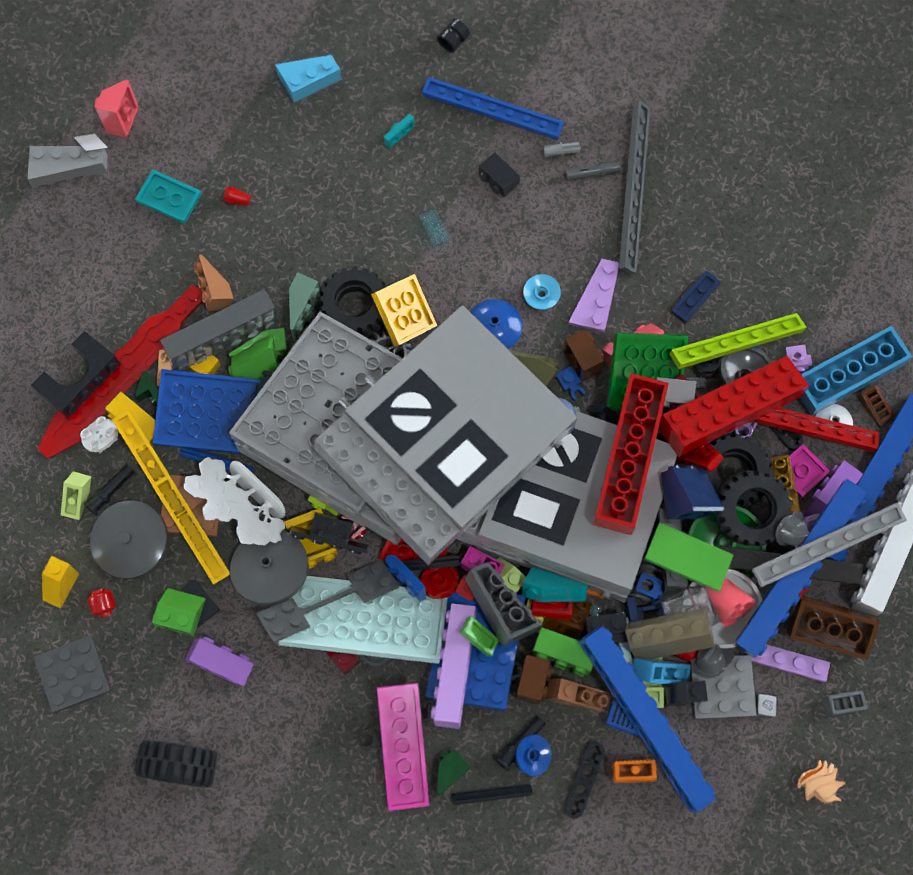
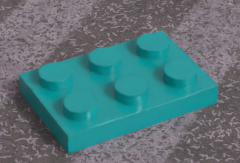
[135,169,202,224]

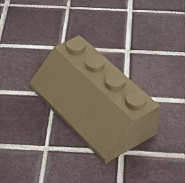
[625,607,716,659]

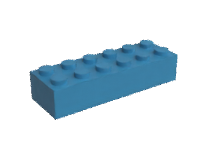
[800,326,912,416]

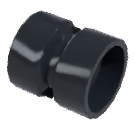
[437,19,470,53]
[692,357,721,380]

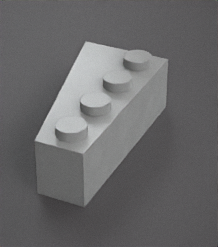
[27,146,108,189]

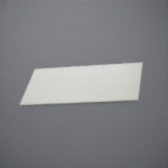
[74,134,108,151]

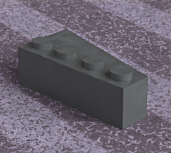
[465,562,543,647]

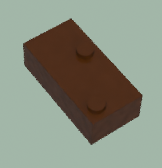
[787,594,880,660]

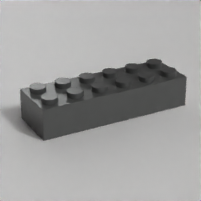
[160,289,277,371]

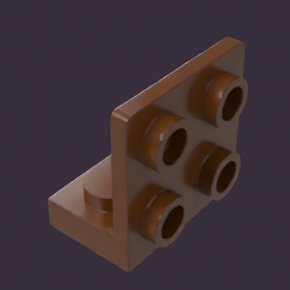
[540,601,592,640]

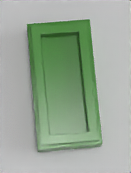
[460,616,499,657]

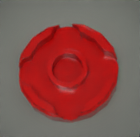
[420,567,459,599]

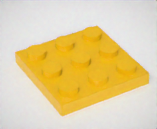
[371,274,437,347]

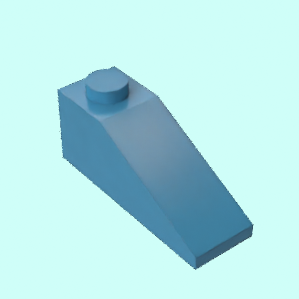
[633,658,691,684]

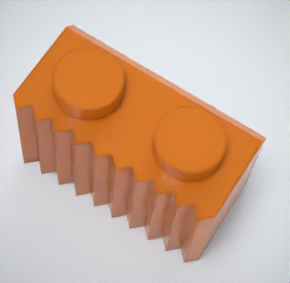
[612,759,657,783]

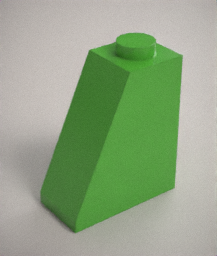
[228,336,280,380]

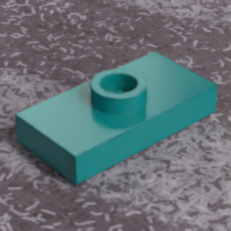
[384,114,414,148]

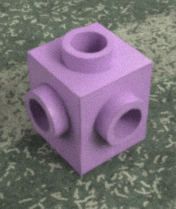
[786,345,812,374]

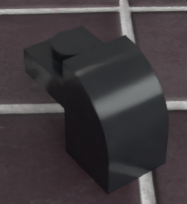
[663,681,708,707]

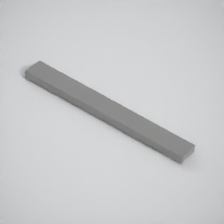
[752,502,907,587]

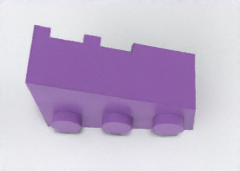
[803,460,863,517]
[184,637,254,686]

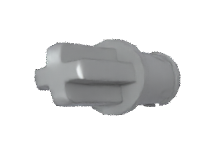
[544,142,580,157]

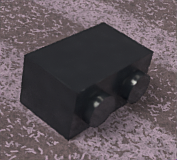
[479,152,520,197]

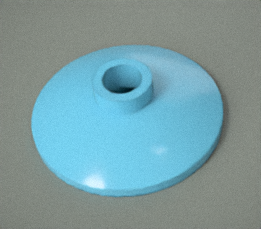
[523,274,561,310]

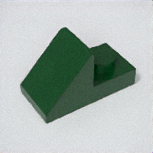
[135,370,159,407]

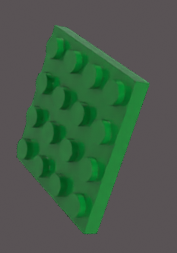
[607,332,689,410]

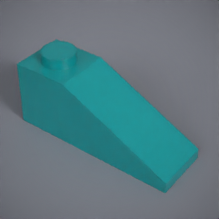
[522,567,588,602]

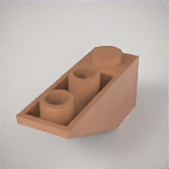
[194,255,234,311]
[545,679,612,713]

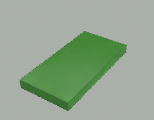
[644,522,733,592]

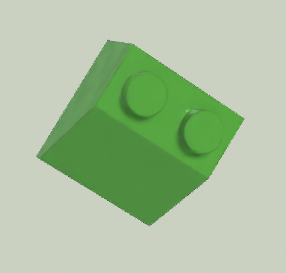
[152,588,206,637]

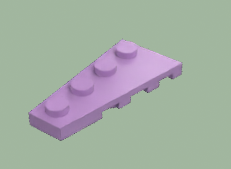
[568,259,619,332]

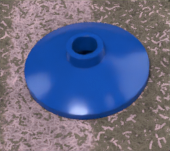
[516,735,551,776]

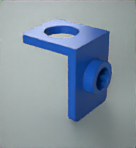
[635,573,663,603]

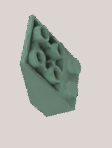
[289,272,320,342]

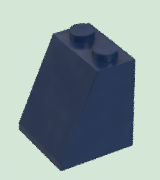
[660,465,724,520]

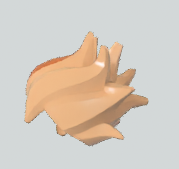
[798,760,845,804]

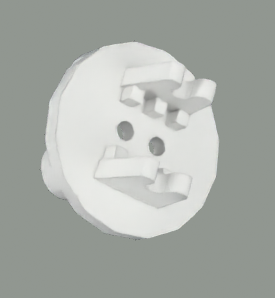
[80,416,118,453]

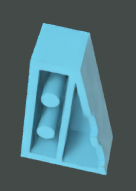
[275,55,341,103]

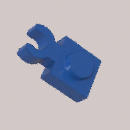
[556,366,585,401]

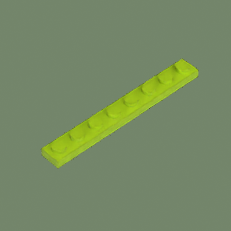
[670,313,806,369]

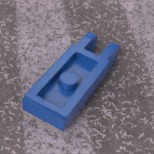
[385,554,426,602]

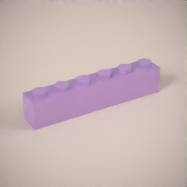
[431,604,476,729]

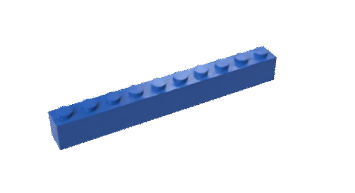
[823,393,913,566]
[733,479,867,658]
[578,626,716,813]

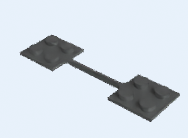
[256,560,399,643]

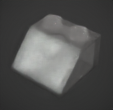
[662,586,719,627]

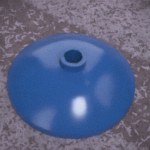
[470,299,522,349]

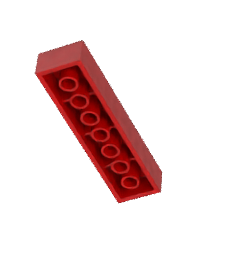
[659,356,809,457]
[593,373,669,535]

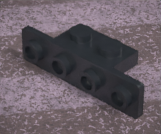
[290,512,367,554]

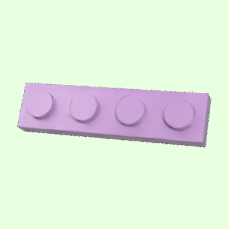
[751,644,830,682]

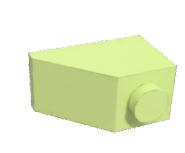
[61,472,91,520]
[497,557,526,594]

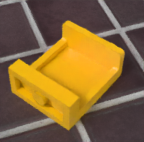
[284,508,338,569]

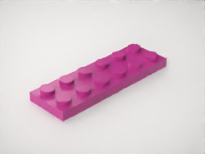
[376,683,429,811]

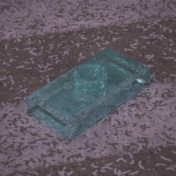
[419,208,451,248]

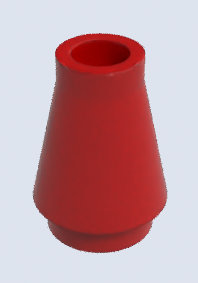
[223,186,251,206]

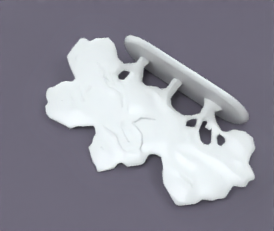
[184,457,285,545]

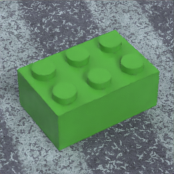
[532,627,593,678]

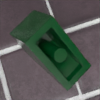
[437,749,471,796]

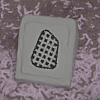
[756,694,776,717]

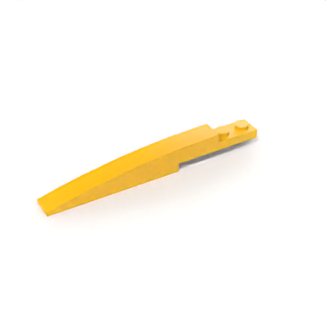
[112,410,230,585]

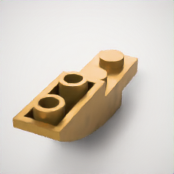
[770,454,801,514]

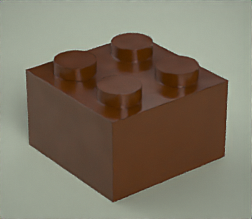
[563,329,605,382]
[516,655,553,705]

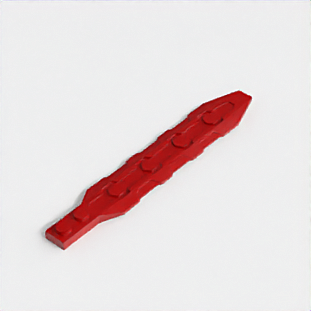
[38,284,203,459]

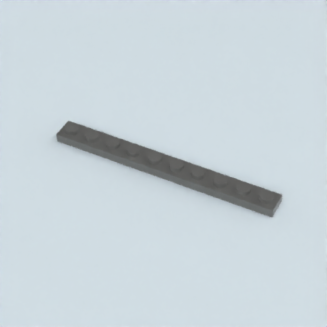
[619,100,650,275]

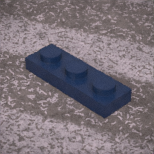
[671,271,721,324]

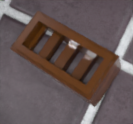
[857,384,895,428]

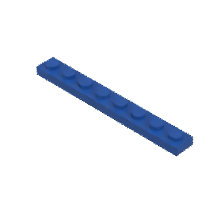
[422,77,564,140]

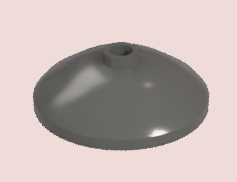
[720,347,772,385]

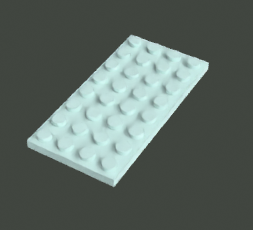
[279,576,448,664]

